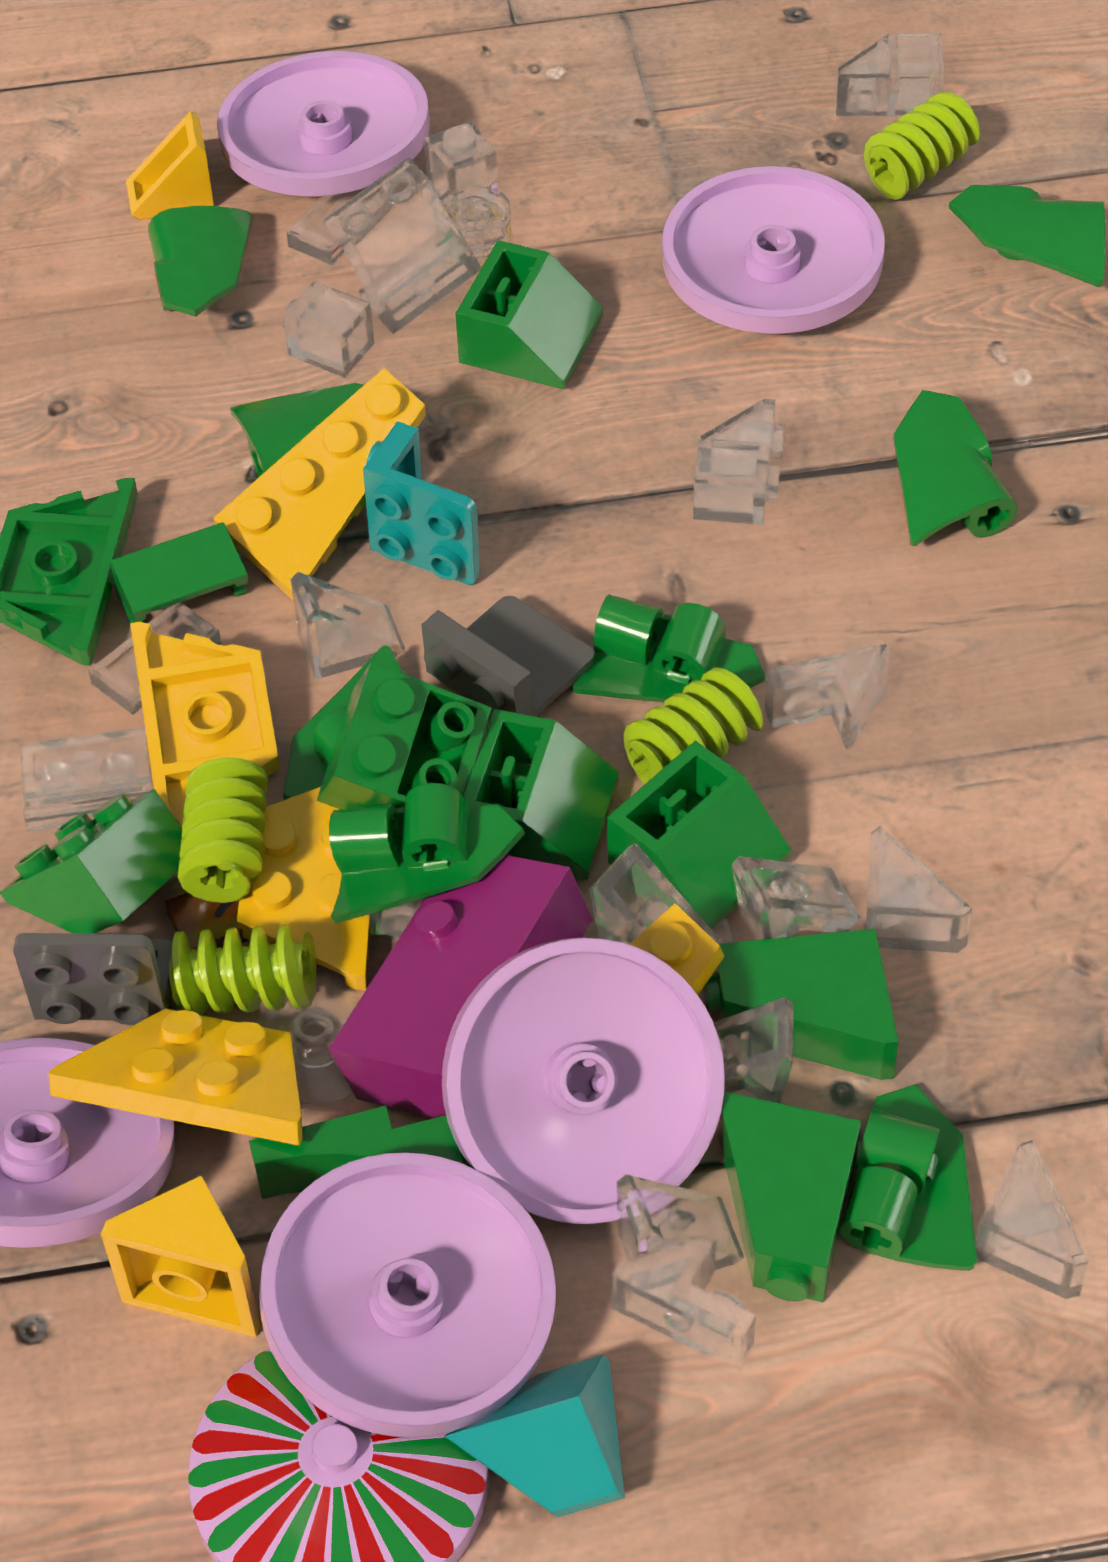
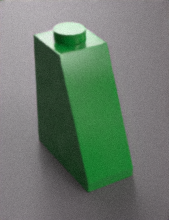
[703,928,898,1080]
[719,1091,861,1302]

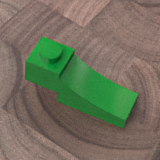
[249,1105,470,1199]

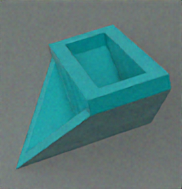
[444,1355,625,1517]

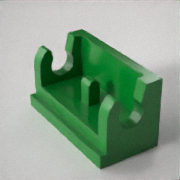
[110,522,248,623]

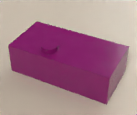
[328,855,593,1118]

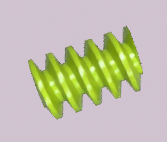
[863,91,980,200]
[623,667,763,785]
[178,757,268,903]
[169,924,316,1015]

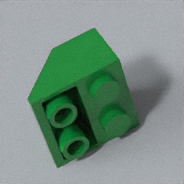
[455,240,603,390]
[316,661,492,810]
[464,709,619,880]
[607,741,791,933]
[0,789,182,934]

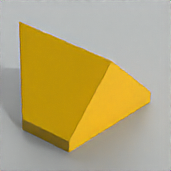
[126,111,214,220]

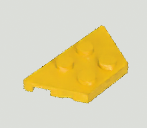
[130,622,280,828]
[237,787,371,990]
[48,1009,303,1146]

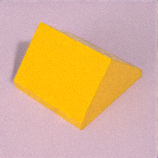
[100,1176,261,1337]

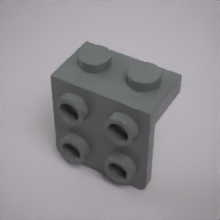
[421,596,594,717]
[13,933,173,1025]

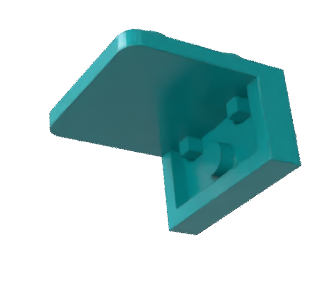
[363,421,480,585]

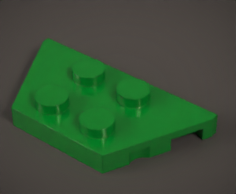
[0,478,138,666]

